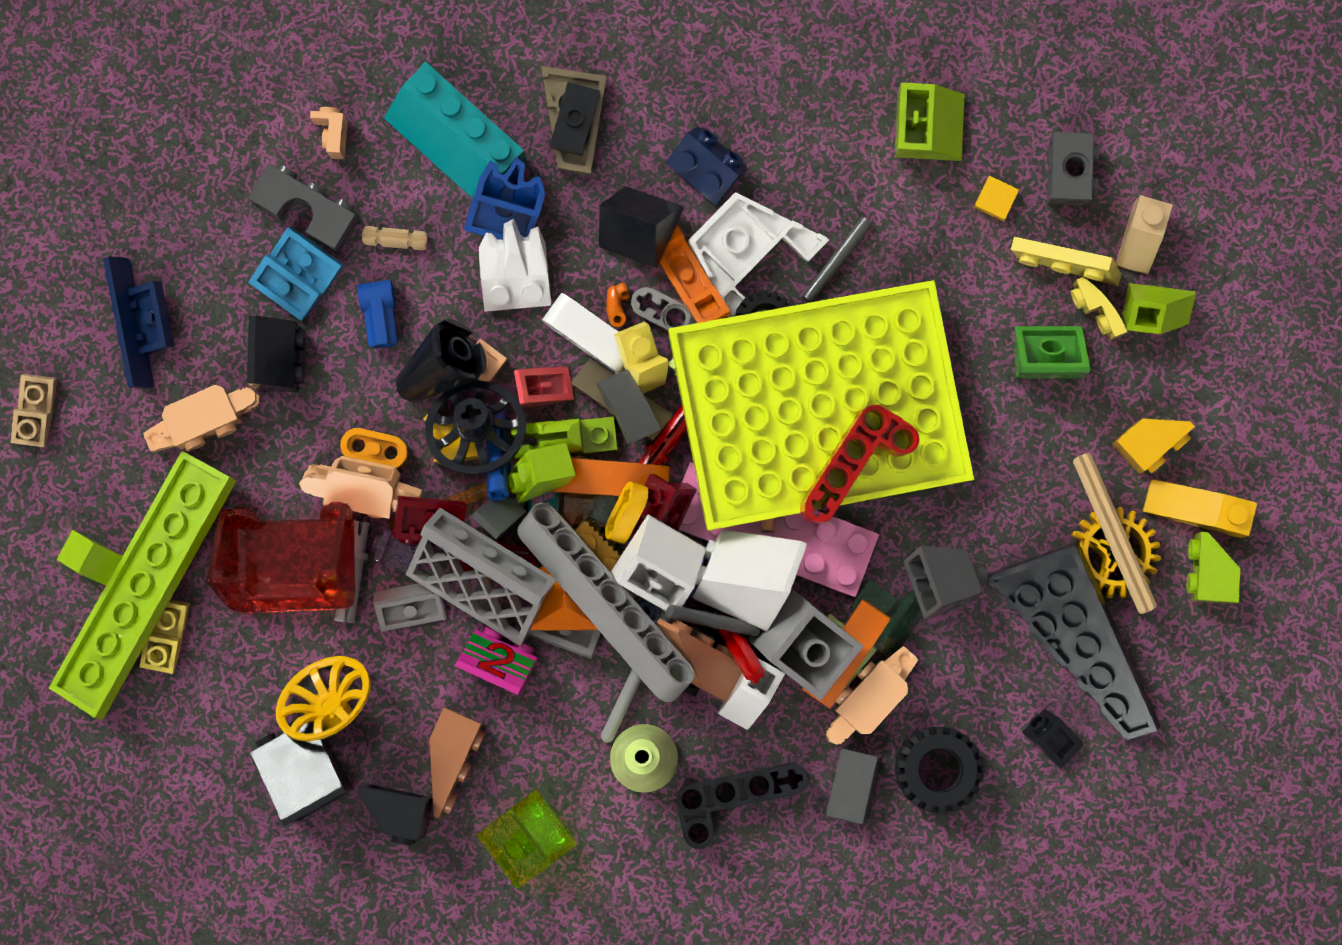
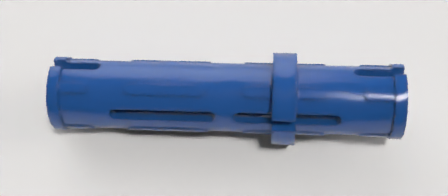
[487,404,511,501]

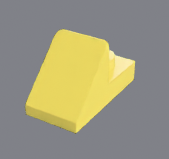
[614,322,669,393]

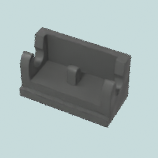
[826,748,882,825]

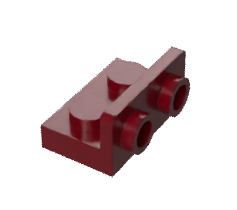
[630,474,697,539]
[392,496,467,547]

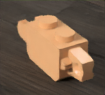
[143,385,261,452]
[299,456,422,519]
[825,646,918,745]

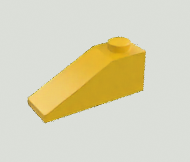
[1142,479,1257,538]

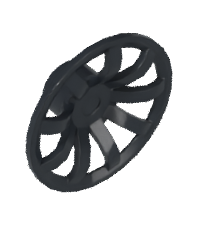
[425,381,526,475]

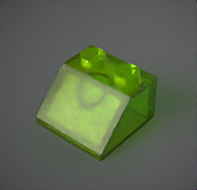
[476,789,577,890]

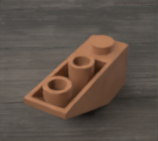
[657,618,742,702]
[429,707,486,819]

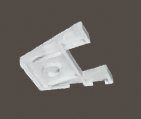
[688,192,829,318]

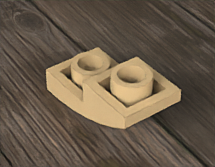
[11,374,58,447]

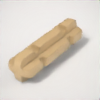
[362,226,428,251]

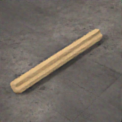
[1073,453,1157,614]

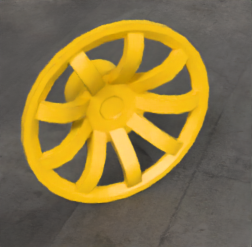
[276,656,371,741]

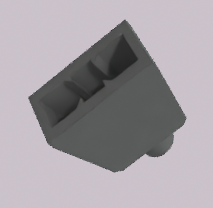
[903,546,988,620]

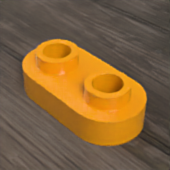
[340,428,408,469]

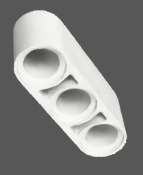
[542,293,625,374]

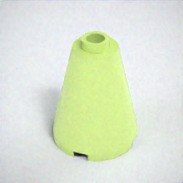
[610,724,678,793]

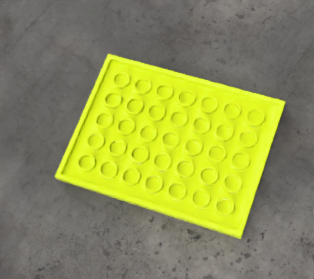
[668,280,974,531]

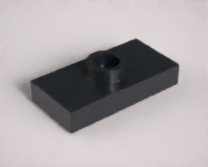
[550,82,600,156]

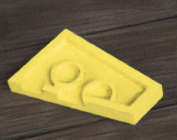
[1011,237,1122,287]

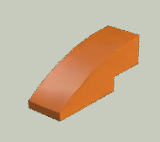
[802,599,891,709]

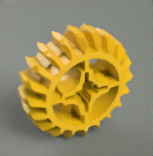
[1071,507,1161,599]

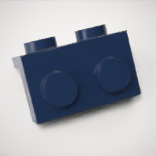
[665,127,748,206]

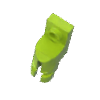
[511,416,618,459]

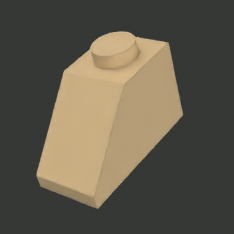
[1116,195,1173,275]

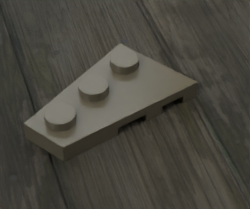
[541,66,607,176]

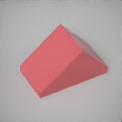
[514,367,574,409]

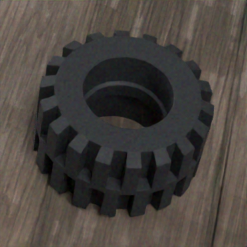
[894,726,984,814]

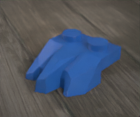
[463,157,545,240]

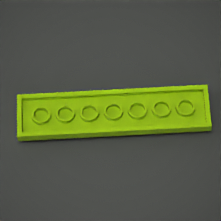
[49,451,236,721]

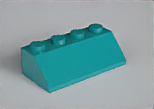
[384,61,526,198]

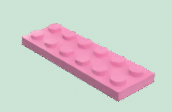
[679,462,879,598]

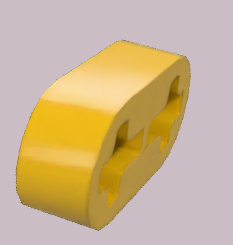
[605,481,648,544]

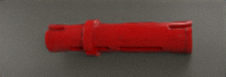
[638,405,687,466]

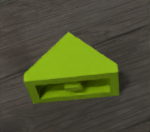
[57,530,123,586]

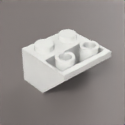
[611,514,706,611]

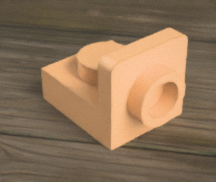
[310,107,348,160]

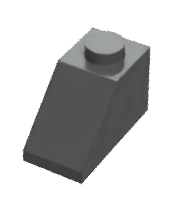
[471,491,528,543]

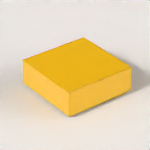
[974,176,1019,222]

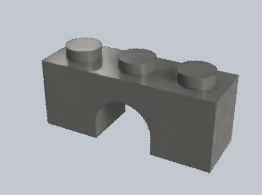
[248,164,359,254]

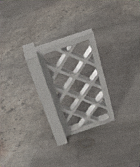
[405,508,556,646]

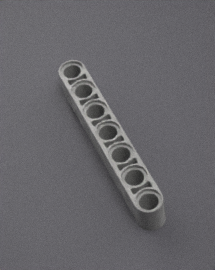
[517,503,695,702]

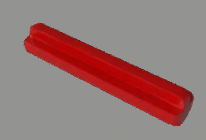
[716,614,765,684]

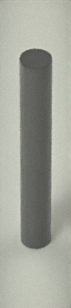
[802,217,872,302]
[666,604,760,637]

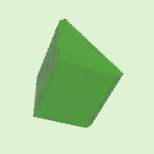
[1014,326,1090,378]

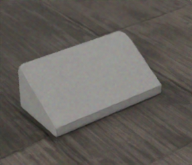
[373,583,447,632]

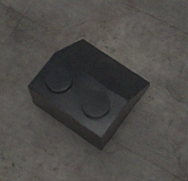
[247,315,306,392]
[357,784,433,846]

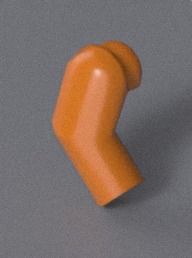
[606,282,630,327]

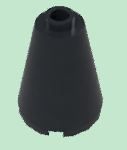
[396,319,487,403]

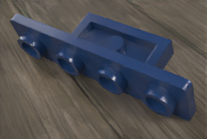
[103,256,174,389]

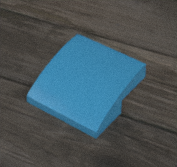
[248,226,345,321]

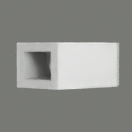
[718,658,785,730]

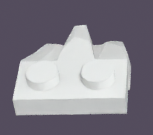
[479,219,551,312]

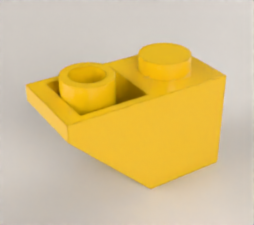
[1112,419,1195,474]

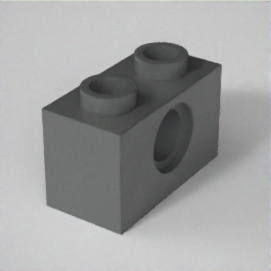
[1047,132,1099,206]

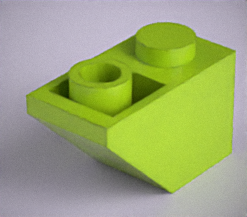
[1122,283,1196,334]
[508,443,576,503]
[1186,532,1240,604]

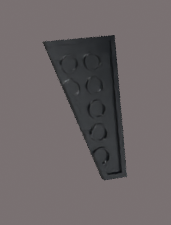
[988,541,1160,740]

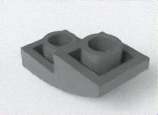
[596,369,661,444]

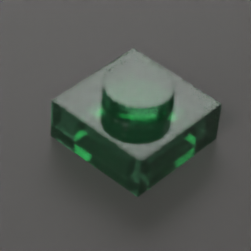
[850,580,897,615]

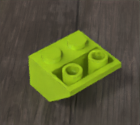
[894,82,965,161]

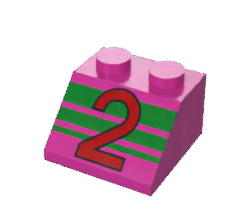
[455,626,539,695]

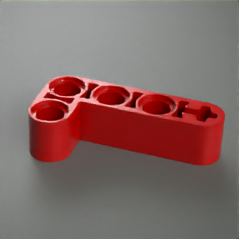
[800,405,919,524]

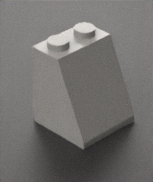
[748,588,864,700]

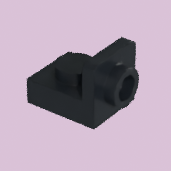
[1023,709,1084,769]

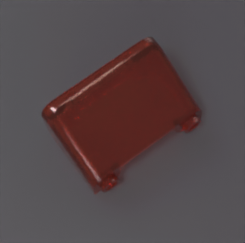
[206,502,356,613]

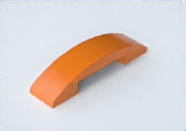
[660,225,731,323]
[550,458,670,497]

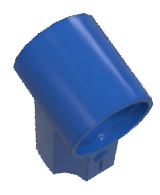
[357,279,398,349]

